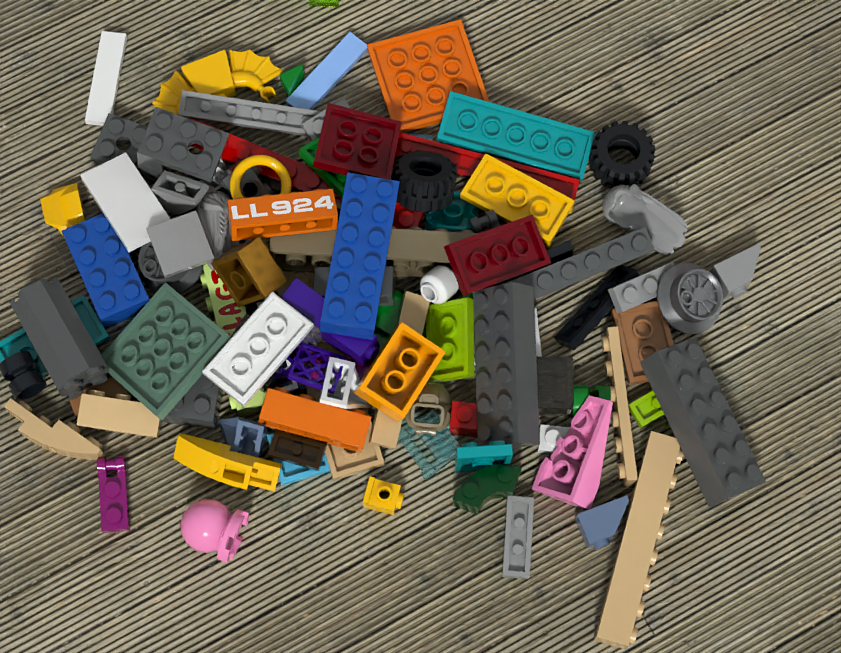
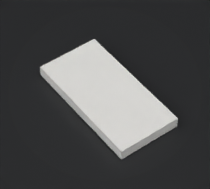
[80,152,170,252]
[202,292,314,407]

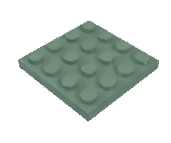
[101,282,232,420]

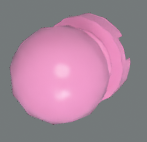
[180,499,249,564]

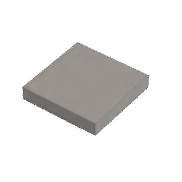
[146,211,215,278]

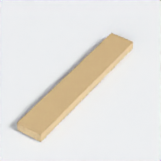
[368,291,430,450]

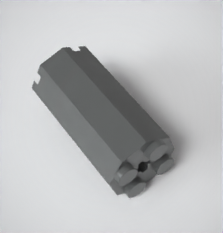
[9,277,109,400]

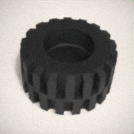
[589,121,655,189]
[392,150,457,213]

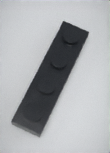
[554,265,639,351]

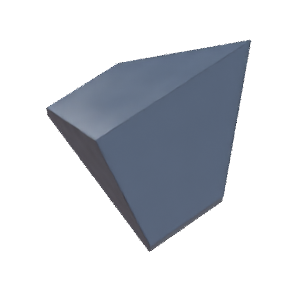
[218,417,268,458]

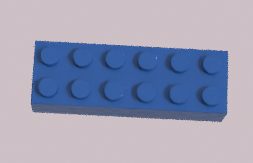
[320,172,400,340]

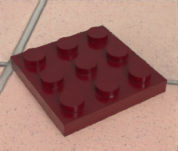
[313,103,402,180]

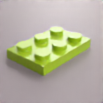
[426,297,474,384]

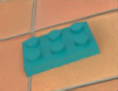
[454,441,513,473]

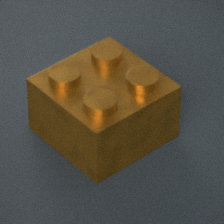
[211,237,287,307]

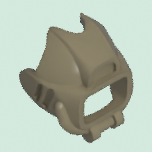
[405,382,452,437]

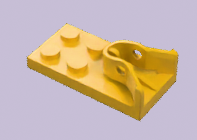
[460,154,575,250]

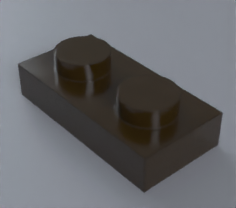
[267,429,327,471]

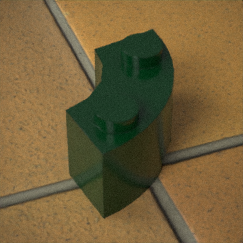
[452,464,522,515]

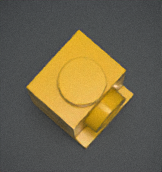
[363,476,405,515]

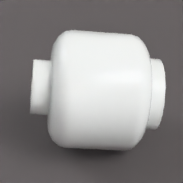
[420,265,459,304]

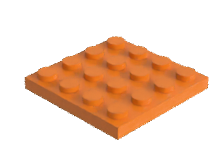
[367,19,490,133]

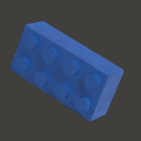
[62,213,149,329]

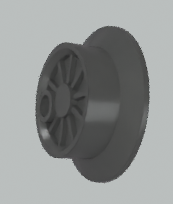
[138,242,204,294]

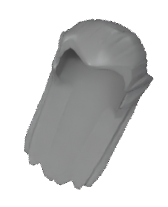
[602,184,688,256]
[196,191,240,270]

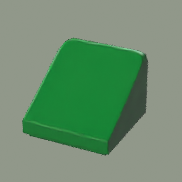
[279,64,304,97]

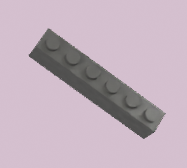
[500,227,655,300]

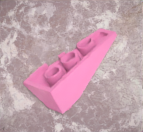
[532,395,613,510]

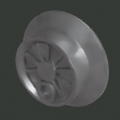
[657,263,723,334]

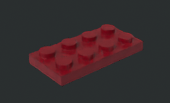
[444,215,551,296]

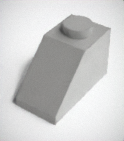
[151,170,209,215]
[710,244,761,300]

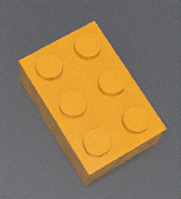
[353,322,446,422]

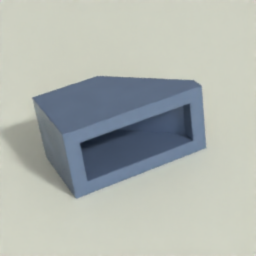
[575,495,629,550]

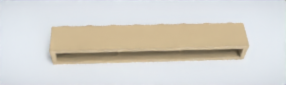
[594,431,683,650]

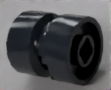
[0,351,47,401]

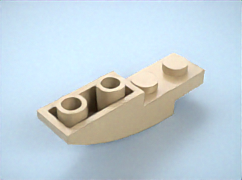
[4,398,105,460]

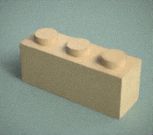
[76,390,161,438]

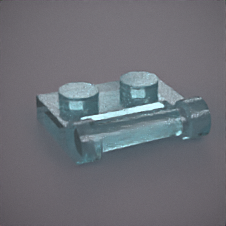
[397,409,461,480]

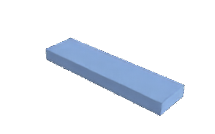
[285,32,367,110]

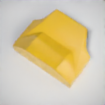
[40,183,86,237]

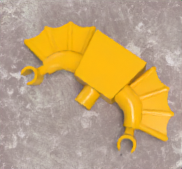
[152,49,283,119]

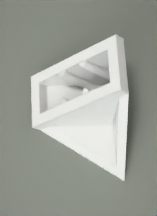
[319,357,371,409]

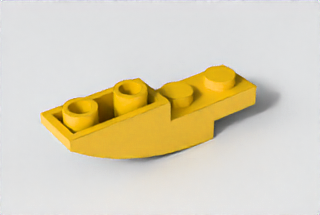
[173,433,282,491]

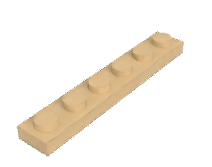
[601,326,638,486]

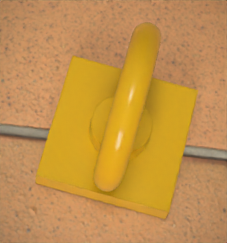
[230,155,292,199]

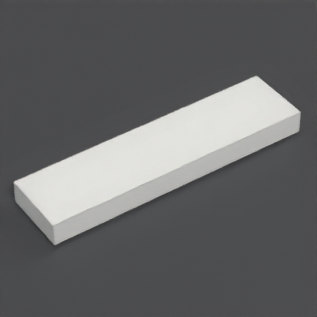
[85,31,127,126]

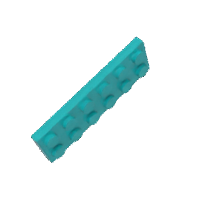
[436,91,595,182]

